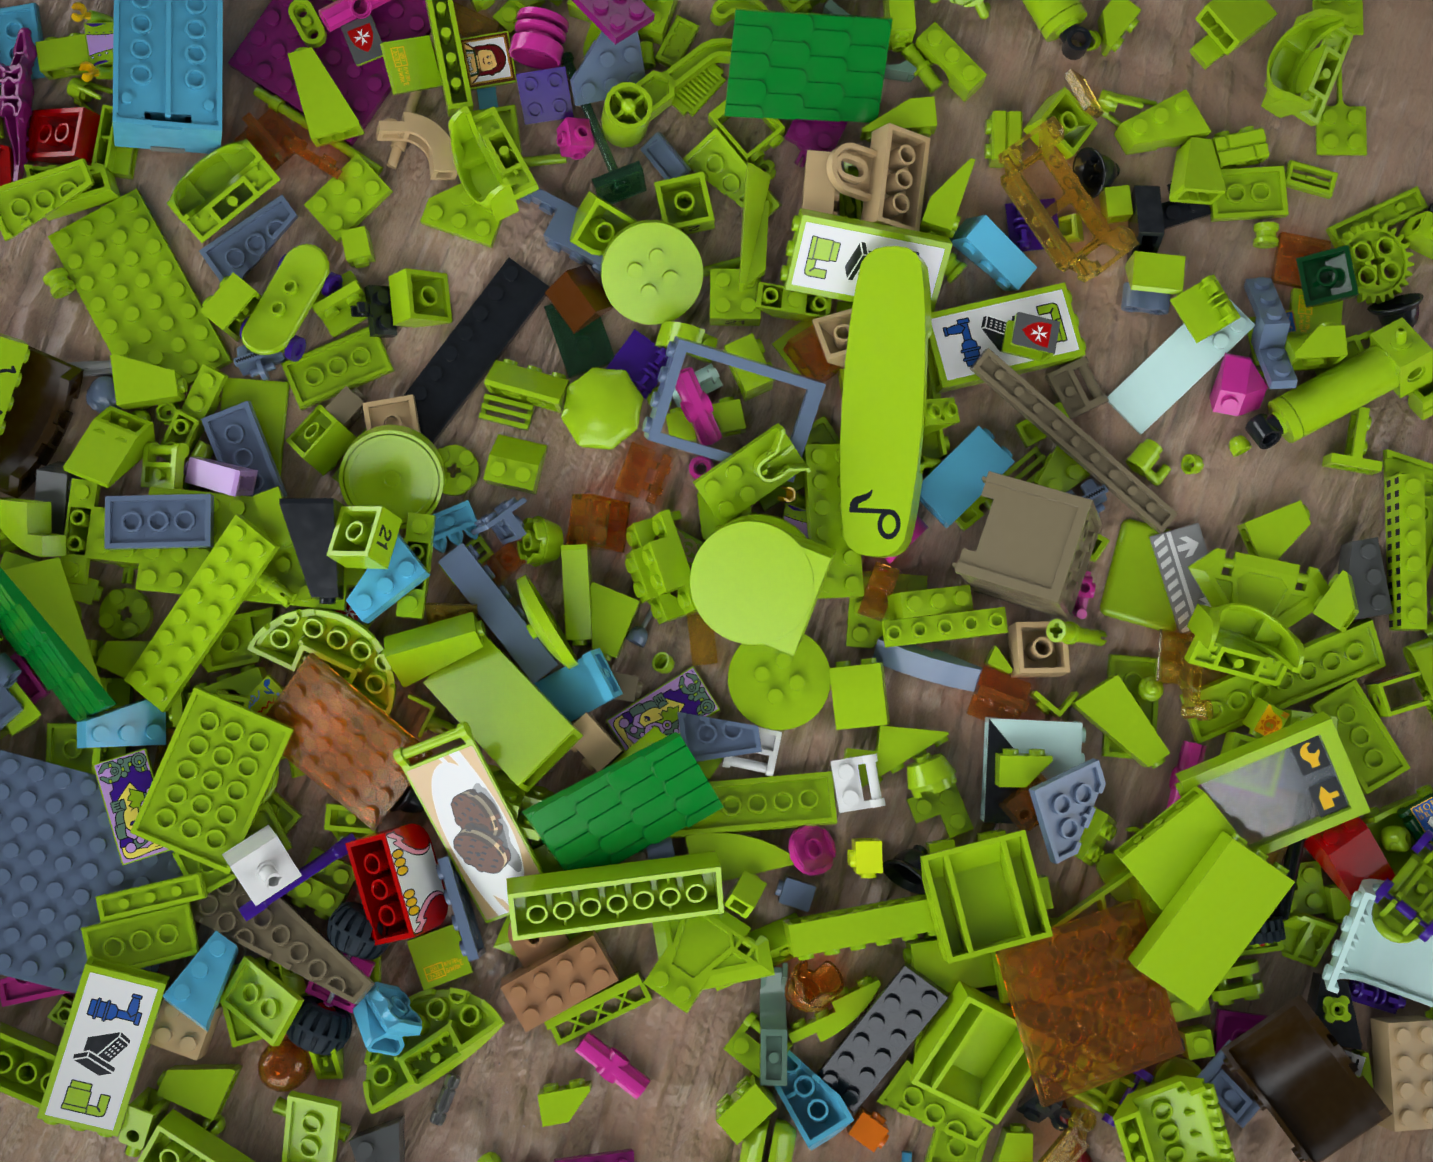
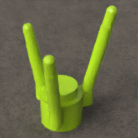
[67,77,113,112]
[1095,89,1157,127]

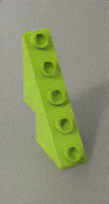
[882,607,1008,647]
[844,725,949,788]

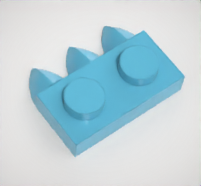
[433,500,479,553]

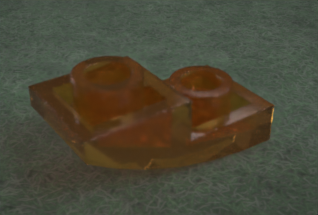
[482,542,526,585]

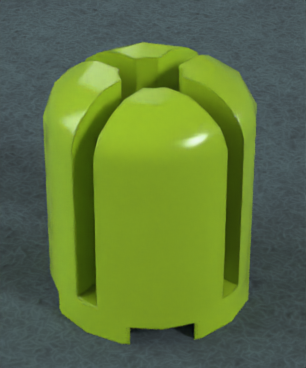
[739,1116,797,1162]

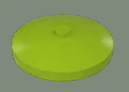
[516,574,579,670]

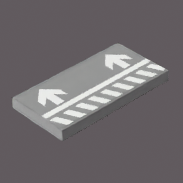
[1149,523,1211,635]

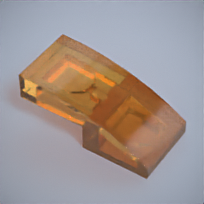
[857,561,900,622]

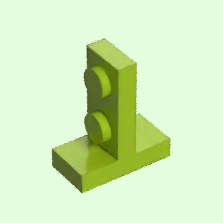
[1322,407,1383,475]

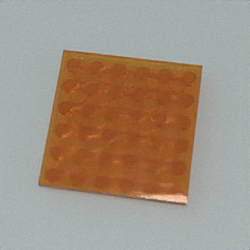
[995,899,1185,1107]

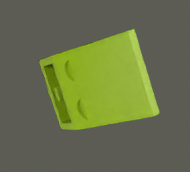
[920,158,976,238]
[63,406,155,488]

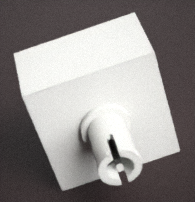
[222,825,302,906]

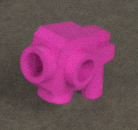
[1072,571,1096,619]

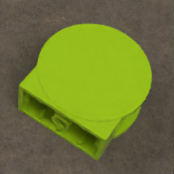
[690,514,836,656]

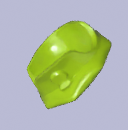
[561,367,643,449]

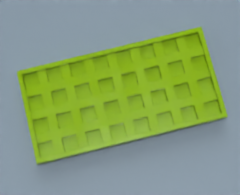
[48,188,233,410]

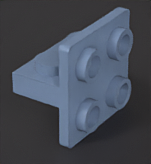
[470,497,527,545]

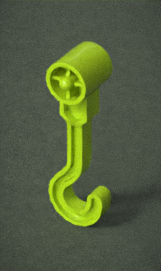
[600,0,768,148]

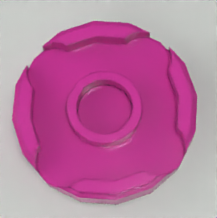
[788,826,836,876]

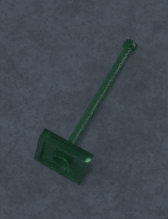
[561,52,647,204]

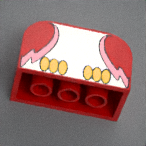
[345,823,448,946]

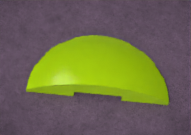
[247,608,396,717]
[363,987,505,1114]

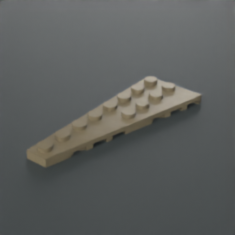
[190,878,375,1005]

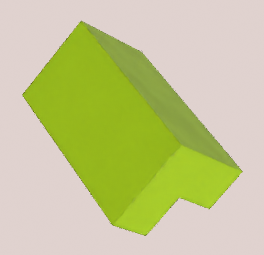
[91,105,139,180]

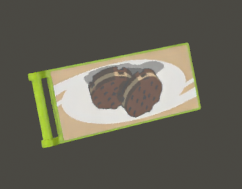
[393,721,544,923]

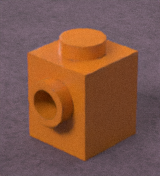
[846,1106,889,1152]

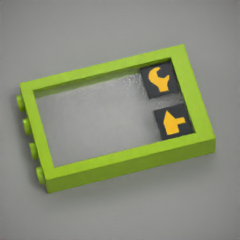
[1175,711,1371,854]

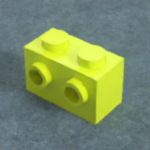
[847,838,883,878]

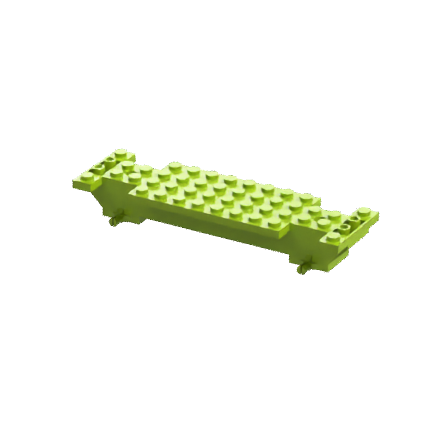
[60,478,436,619]

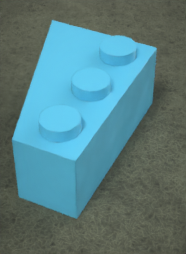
[949,215,1037,291]
[346,534,431,624]
[77,698,166,748]
[163,931,239,1032]

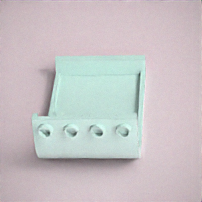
[1322,879,1433,1007]

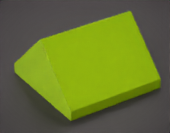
[1125,251,1186,295]

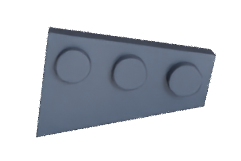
[677,712,762,762]

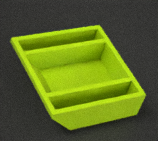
[920,829,1053,964]
[910,981,1055,1125]

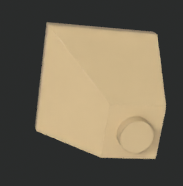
[812,308,852,368]

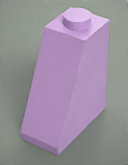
[184,457,258,497]

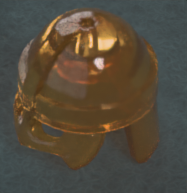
[785,960,844,1012]

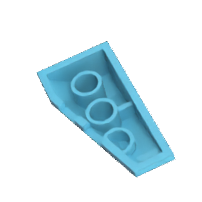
[774,1050,854,1151]

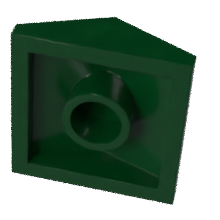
[1296,245,1359,308]

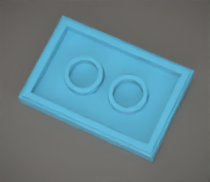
[0,3,46,85]

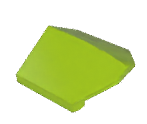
[1281,913,1338,968]

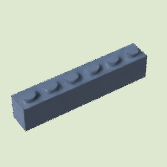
[438,543,559,683]

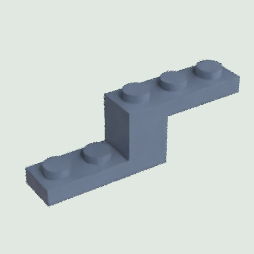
[520,188,603,275]
[1244,277,1298,389]

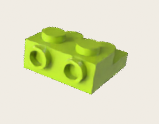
[287,847,356,920]

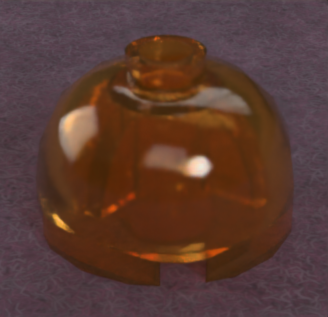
[258,1037,313,1092]

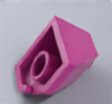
[1209,353,1268,416]

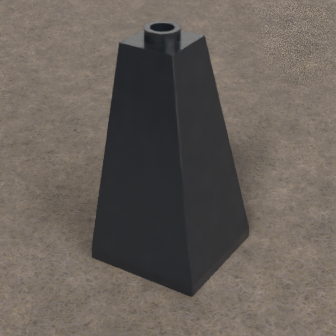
[279,498,344,604]

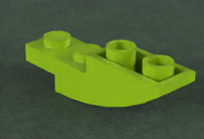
[159,364,228,462]
[787,975,881,1044]

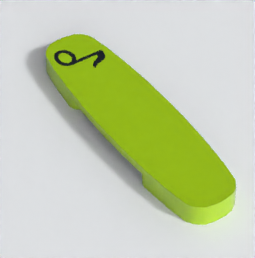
[840,246,932,558]

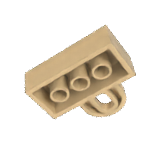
[826,123,930,231]
[1370,1015,1433,1132]

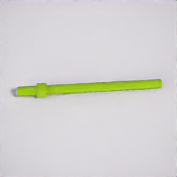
[253,87,383,175]

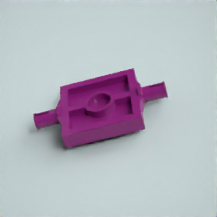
[784,119,848,167]

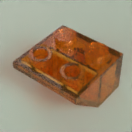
[566,494,630,553]

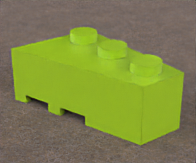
[24,165,121,221]

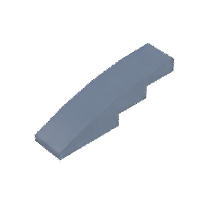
[873,636,983,692]

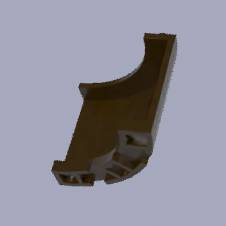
[0,346,84,499]
[1221,994,1392,1162]

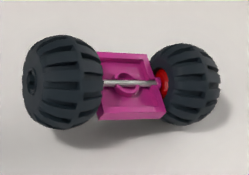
[287,902,391,1055]

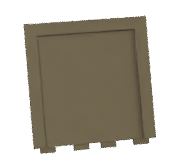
[952,471,1102,621]

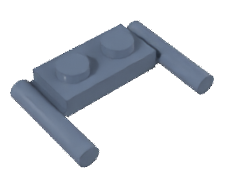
[1196,1040,1260,1128]

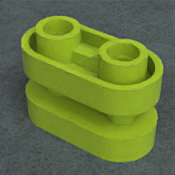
[1211,959,1264,1006]

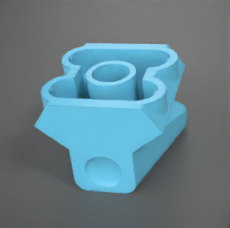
[353,982,422,1056]

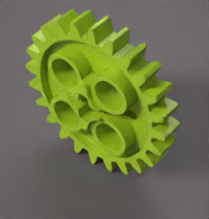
[1336,221,1414,305]

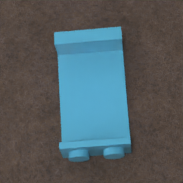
[919,426,1015,529]
[534,648,623,722]

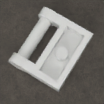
[722,727,782,777]
[830,753,886,813]

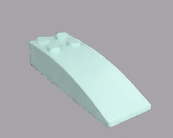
[1108,300,1255,435]

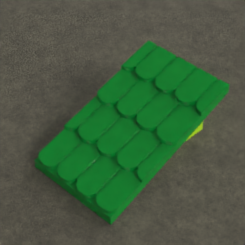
[724,8,893,123]
[0,557,116,721]
[521,727,724,871]

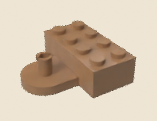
[500,921,619,1032]

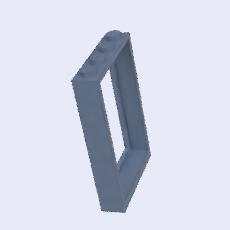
[642,336,826,482]

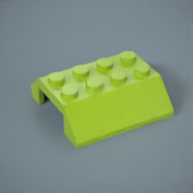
[1113,1075,1236,1162]

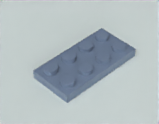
[201,401,288,498]
[104,494,214,550]
[436,855,486,962]

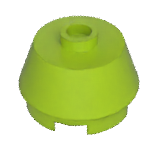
[517,516,563,567]
[907,753,958,798]

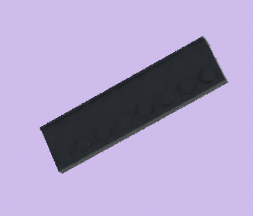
[404,258,550,444]

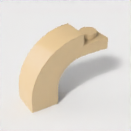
[376,112,458,180]

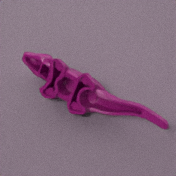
[0,27,37,182]

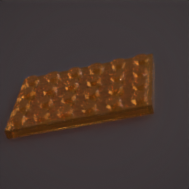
[265,653,434,831]

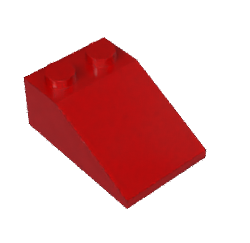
[26,107,101,166]
[1304,817,1396,902]

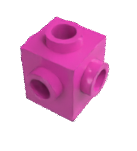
[556,117,595,160]

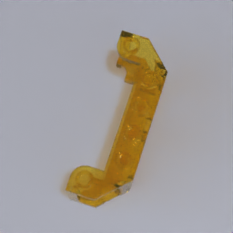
[998,116,1140,283]

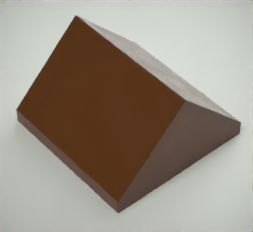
[545,265,614,334]

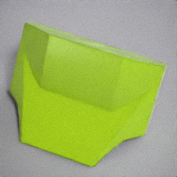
[324,803,380,841]

